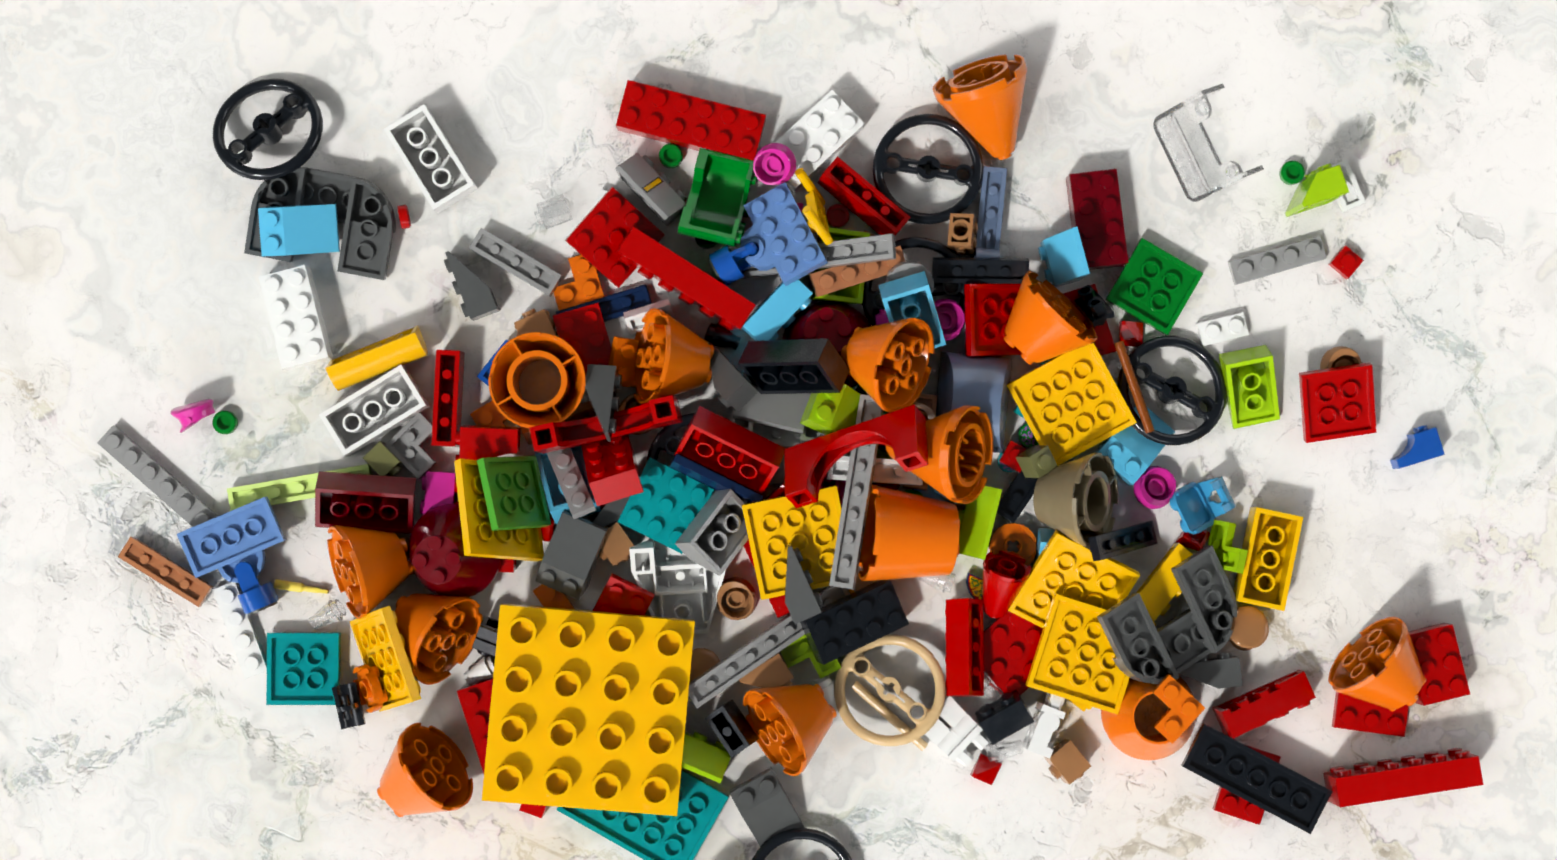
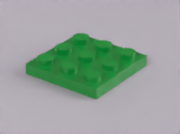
[1105,238,1203,335]

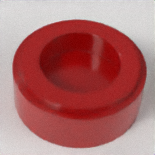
[397,204,411,229]
[826,204,850,228]

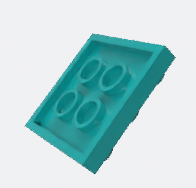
[617,457,714,554]
[266,633,341,705]

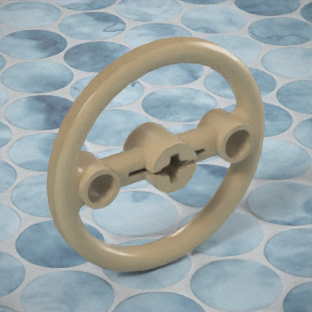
[834,634,946,746]

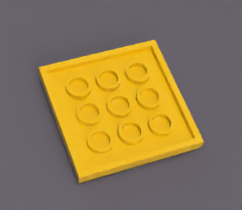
[1007,343,1137,465]
[454,458,544,561]
[742,485,842,600]
[1008,530,1140,628]
[1025,593,1130,715]
[350,605,421,712]

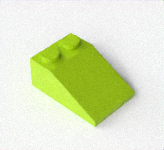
[1219,345,1280,429]
[800,384,860,435]

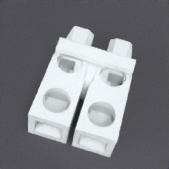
[1022,693,1066,759]
[924,696,989,767]

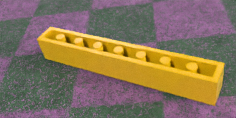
[1068,543,1193,711]

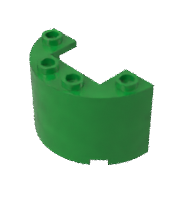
[678,148,757,247]

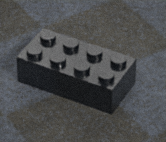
[738,338,850,394]
[800,580,909,665]

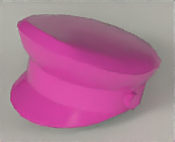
[753,143,796,185]
[934,299,965,341]
[170,399,215,433]
[1133,466,1176,509]

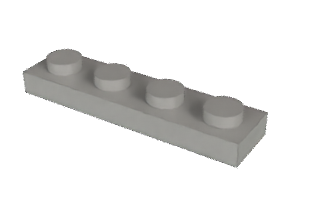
[469,228,563,297]
[1228,236,1327,285]
[547,448,596,519]

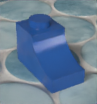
[1390,425,1445,469]

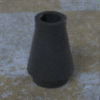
[704,323,741,350]

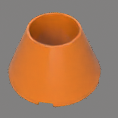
[488,332,586,428]
[1101,676,1196,760]

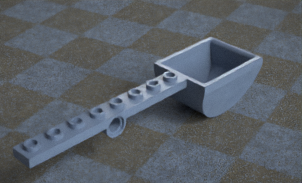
[936,166,1012,453]

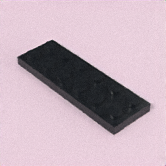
[1181,723,1333,834]

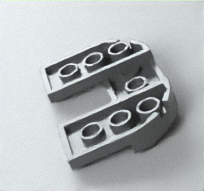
[244,167,396,280]
[1097,546,1237,684]

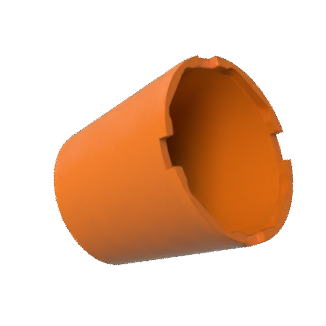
[858,485,960,581]

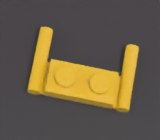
[795,168,833,245]

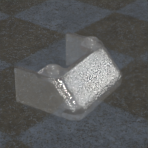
[1153,83,1264,202]

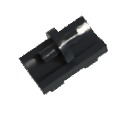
[1074,285,1115,327]
[332,682,366,730]

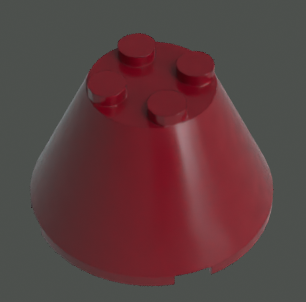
[782,302,871,388]
[408,504,501,597]

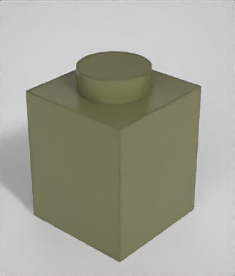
[363,441,402,476]
[1016,445,1058,478]

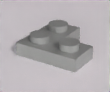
[385,412,436,479]

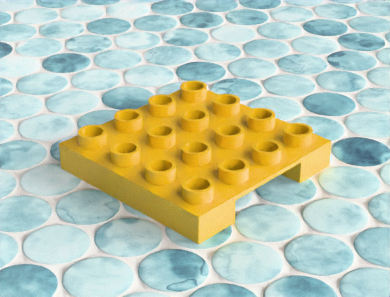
[482,603,695,816]

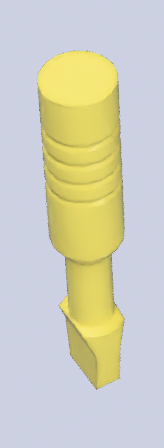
[274,579,329,594]

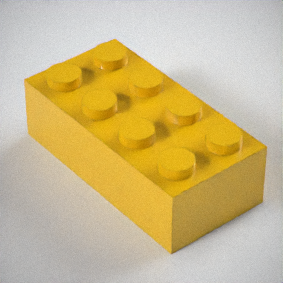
[1233,507,1303,611]

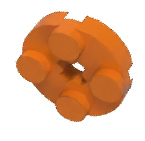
[988,523,1037,566]
[353,664,388,713]

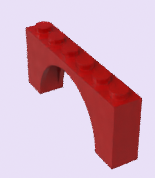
[529,395,683,454]
[784,404,929,508]
[454,425,521,573]

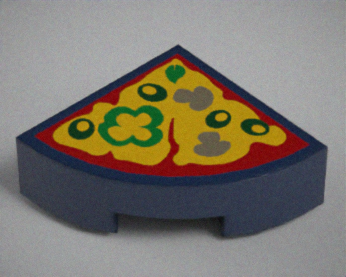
[966,573,983,600]

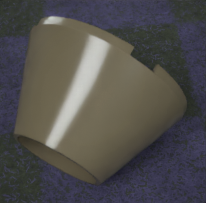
[1033,452,1118,549]

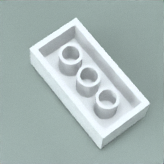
[775,90,865,192]
[384,104,478,214]
[259,265,334,371]
[319,365,430,456]

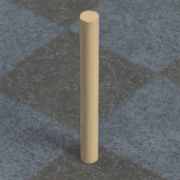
[851,681,928,751]

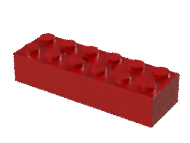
[616,80,766,161]
[615,227,755,331]
[1323,748,1483,807]

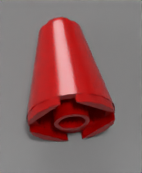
[983,550,1031,619]

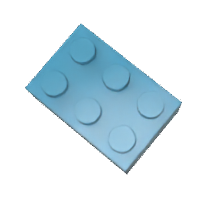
[741,279,813,341]

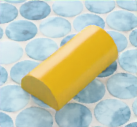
[325,326,428,391]

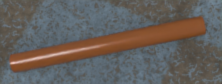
[1114,341,1155,434]

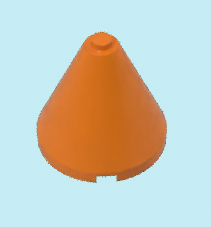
[933,54,1027,160]
[886,405,993,504]

